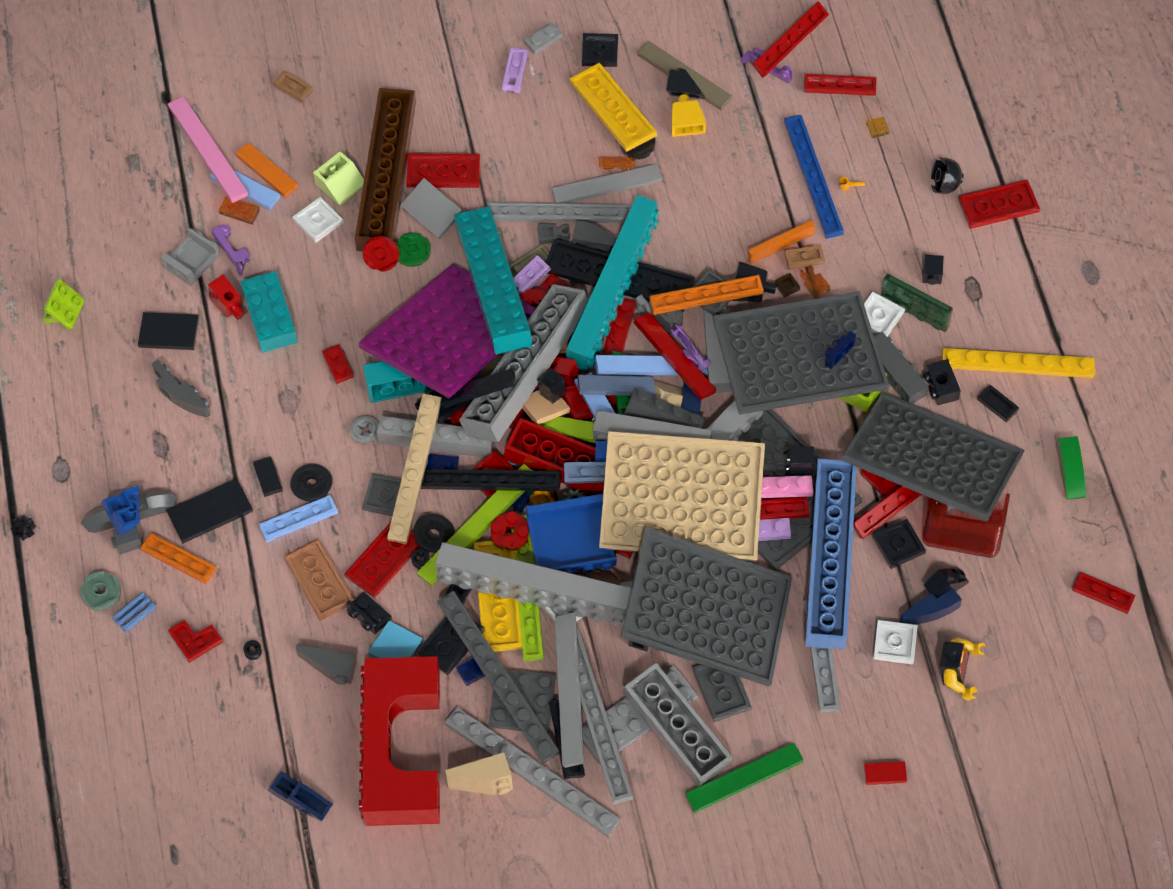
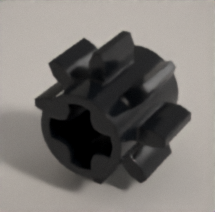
[10,515,36,541]

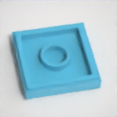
[368,621,423,658]

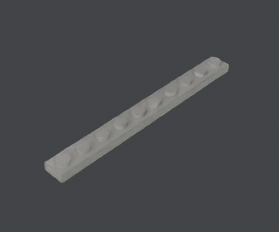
[576,625,633,805]
[445,707,620,837]

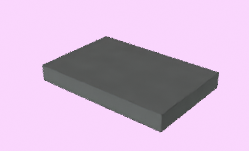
[692,664,752,722]

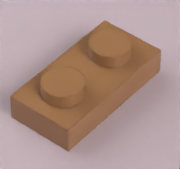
[273,71,313,102]
[785,245,825,270]

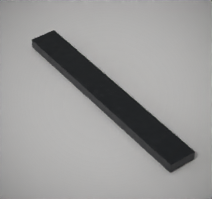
[421,469,562,491]

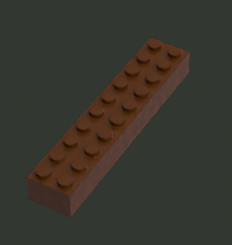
[355,88,416,251]

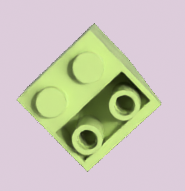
[313,151,364,206]

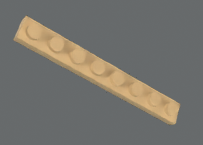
[387,394,441,544]

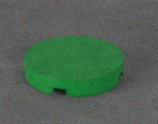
[396,233,431,267]

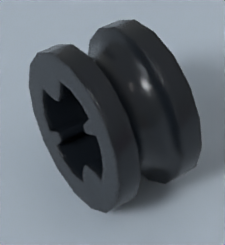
[411,549,429,569]
[243,640,262,660]

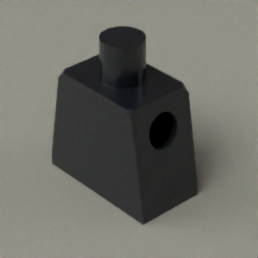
[732,262,777,302]

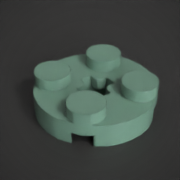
[80,571,121,611]

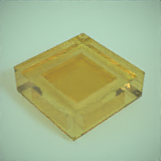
[866,116,890,138]

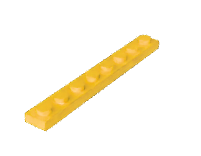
[942,348,1095,378]

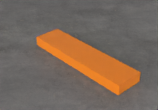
[236,142,298,198]
[748,220,815,264]
[140,532,217,584]

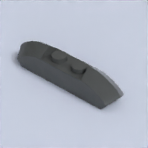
[81,490,177,533]

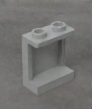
[161,228,220,286]

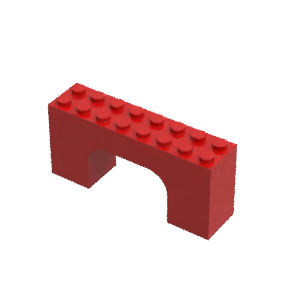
[359,656,440,826]

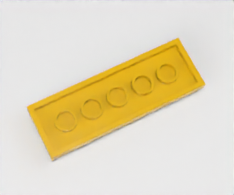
[569,63,657,152]
[474,541,522,652]

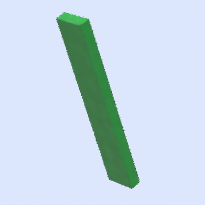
[685,743,803,813]

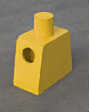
[671,94,706,137]

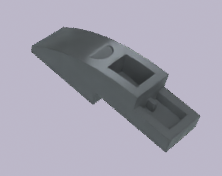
[152,360,210,417]

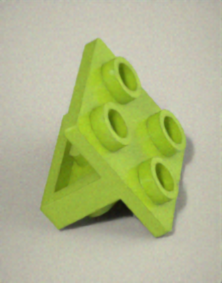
[42,279,85,330]

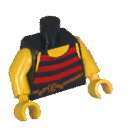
[939,638,985,700]

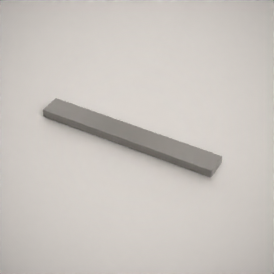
[487,202,632,223]
[555,613,584,768]

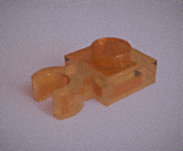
[800,265,830,298]

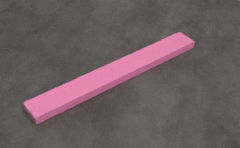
[168,96,248,203]

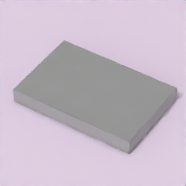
[400,178,463,239]

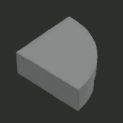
[636,295,653,316]

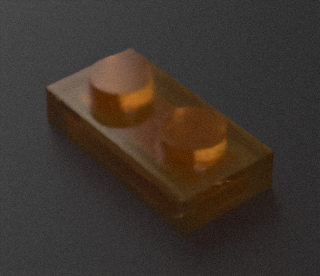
[599,156,636,170]
[218,196,260,225]

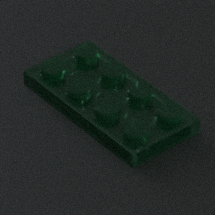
[881,273,953,333]

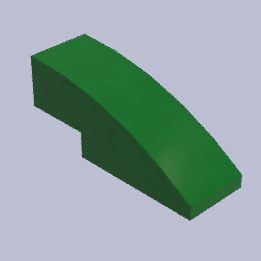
[1057,436,1086,500]

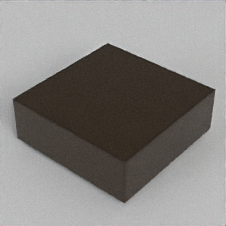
[775,273,800,298]

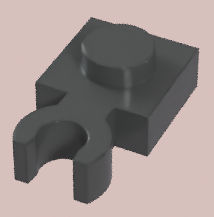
[538,224,570,244]

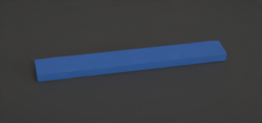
[784,115,844,239]

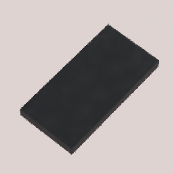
[166,478,253,544]

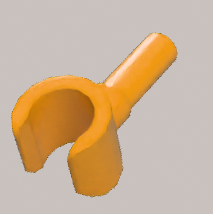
[839,177,865,191]

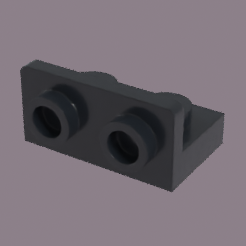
[346,592,392,635]

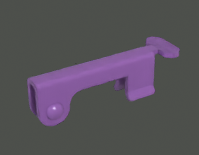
[741,48,793,84]
[212,224,250,276]
[670,323,711,372]

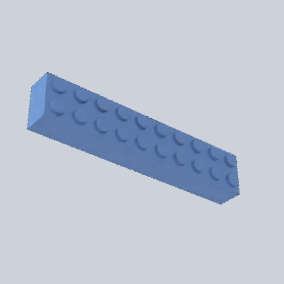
[805,459,857,650]

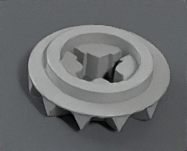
[350,416,379,445]

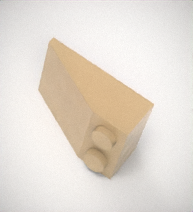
[445,752,513,795]

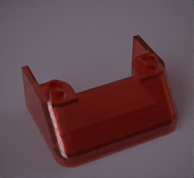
[922,493,1010,558]

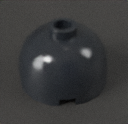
[931,157,964,194]

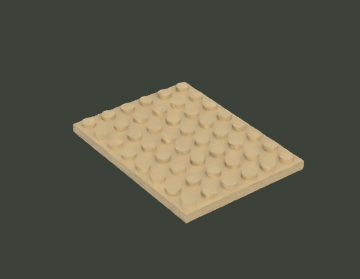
[599,431,765,561]

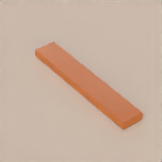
[649,275,763,315]

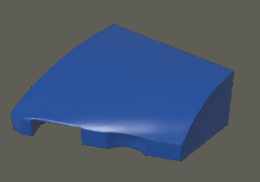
[101,486,140,535]

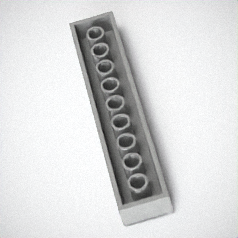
[459,284,588,443]
[436,542,631,627]

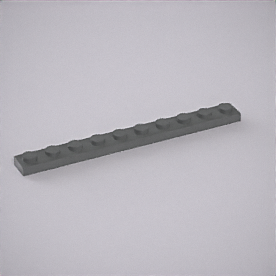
[437,591,560,764]

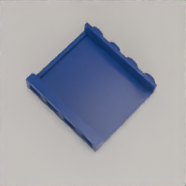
[526,494,617,574]

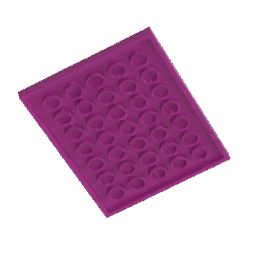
[359,264,536,398]

